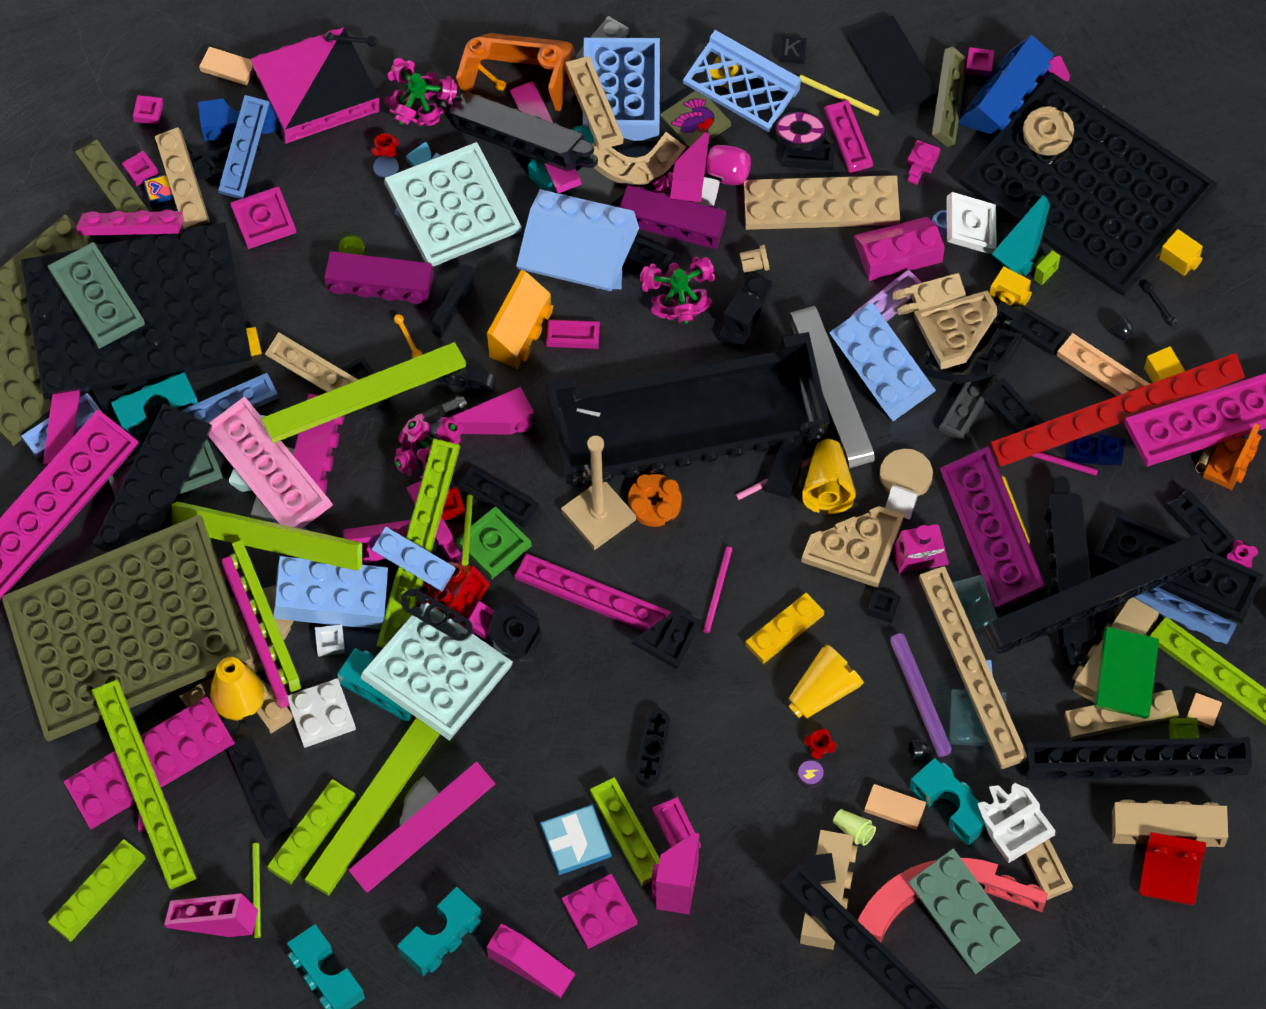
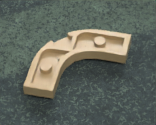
[592,132,686,185]
[180,677,294,734]

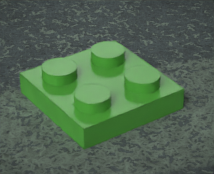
[456,506,532,579]

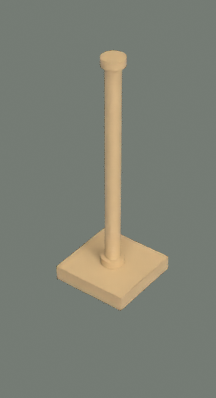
[561,436,636,550]

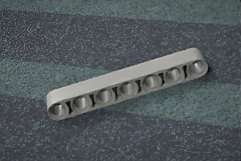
[789,306,875,469]

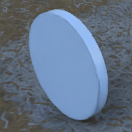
[373,156,399,179]

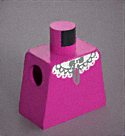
[893,524,949,574]

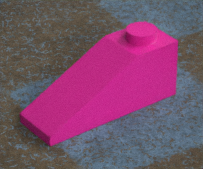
[666,133,710,203]
[449,387,535,435]
[164,893,258,937]
[487,923,575,999]

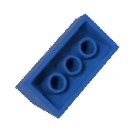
[958,35,1054,134]

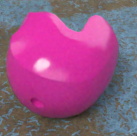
[707,145,751,185]

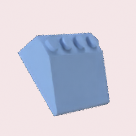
[583,38,660,141]
[516,189,639,291]

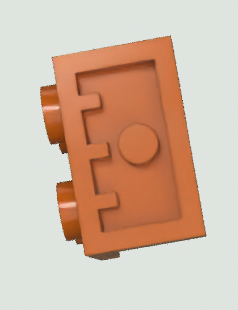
[1203,423,1262,490]

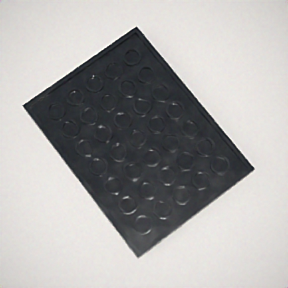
[959,72,1217,297]
[21,222,252,399]

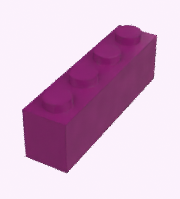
[620,185,726,250]
[325,251,434,304]

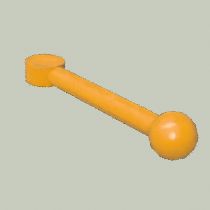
[478,63,506,90]
[393,314,422,358]

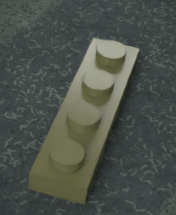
[932,47,968,147]
[75,139,150,213]

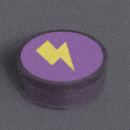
[797,759,825,789]

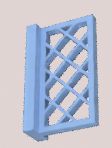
[683,30,801,132]

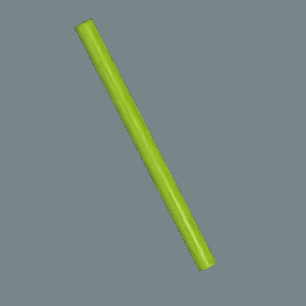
[462,495,473,566]
[252,843,261,938]

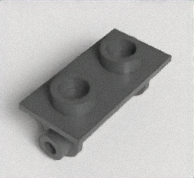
[412,396,467,437]

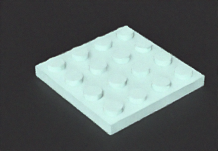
[384,142,522,267]
[361,602,513,741]

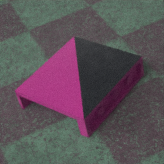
[251,27,379,144]

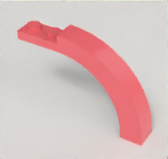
[858,858,1048,943]

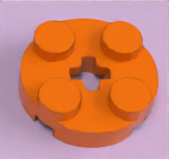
[628,474,682,527]

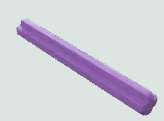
[890,633,952,757]

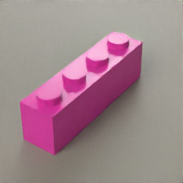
[293,394,345,494]

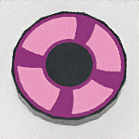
[775,112,826,151]

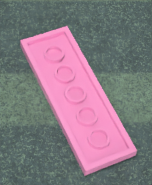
[208,396,333,529]

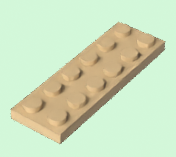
[744,176,900,230]

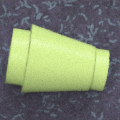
[833,809,876,846]

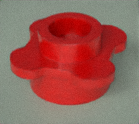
[371,133,399,158]
[804,728,837,759]

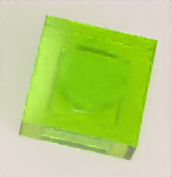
[1168,718,1199,739]

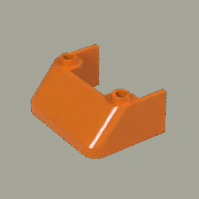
[456,33,576,111]

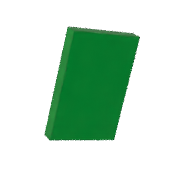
[1094,627,1159,719]

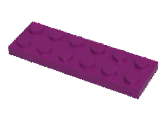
[940,447,1047,611]

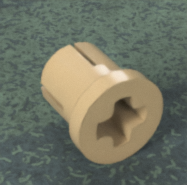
[740,245,770,273]

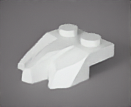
[977,783,1055,863]

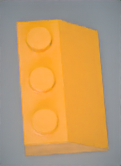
[487,270,553,369]

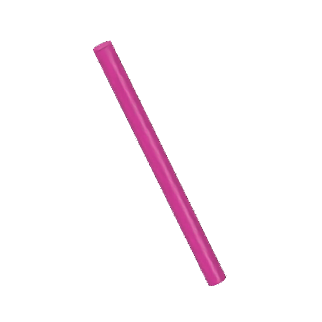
[1032,452,1098,476]
[703,547,732,633]

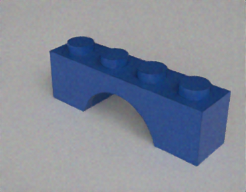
[198,99,281,141]

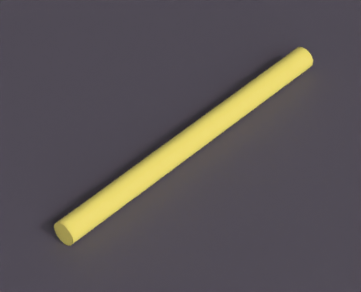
[799,75,880,116]

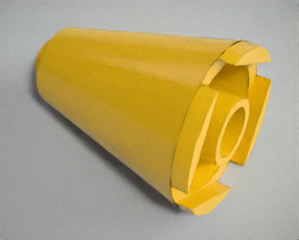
[802,439,856,514]
[788,644,864,719]
[210,657,265,720]

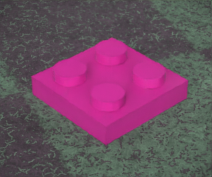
[230,186,296,249]
[562,874,637,949]

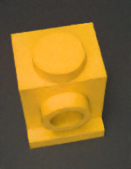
[990,266,1032,307]

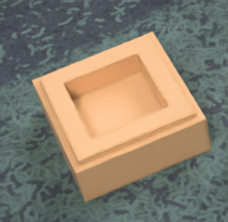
[1186,693,1222,729]

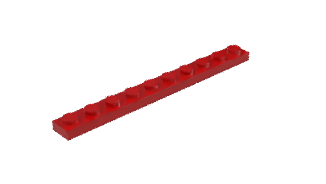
[989,353,1245,468]

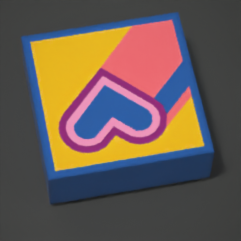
[143,174,174,206]

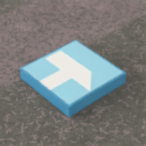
[540,805,612,875]

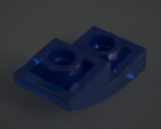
[1065,434,1125,465]

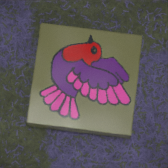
[660,90,731,149]

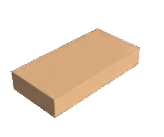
[199,47,252,86]
[864,784,926,830]

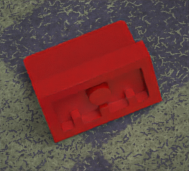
[417,561,490,628]
[1139,832,1207,905]

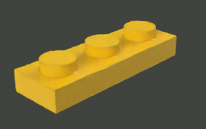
[745,593,824,664]

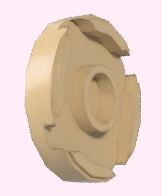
[1022,106,1074,156]
[880,449,933,496]

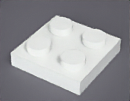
[947,192,996,254]
[288,678,356,748]

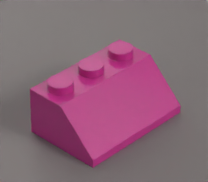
[853,217,945,281]
[651,833,699,915]

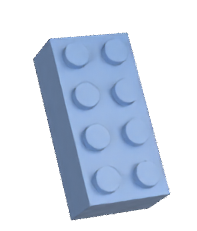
[829,302,936,421]
[273,556,388,630]

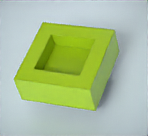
[1034,250,1061,285]

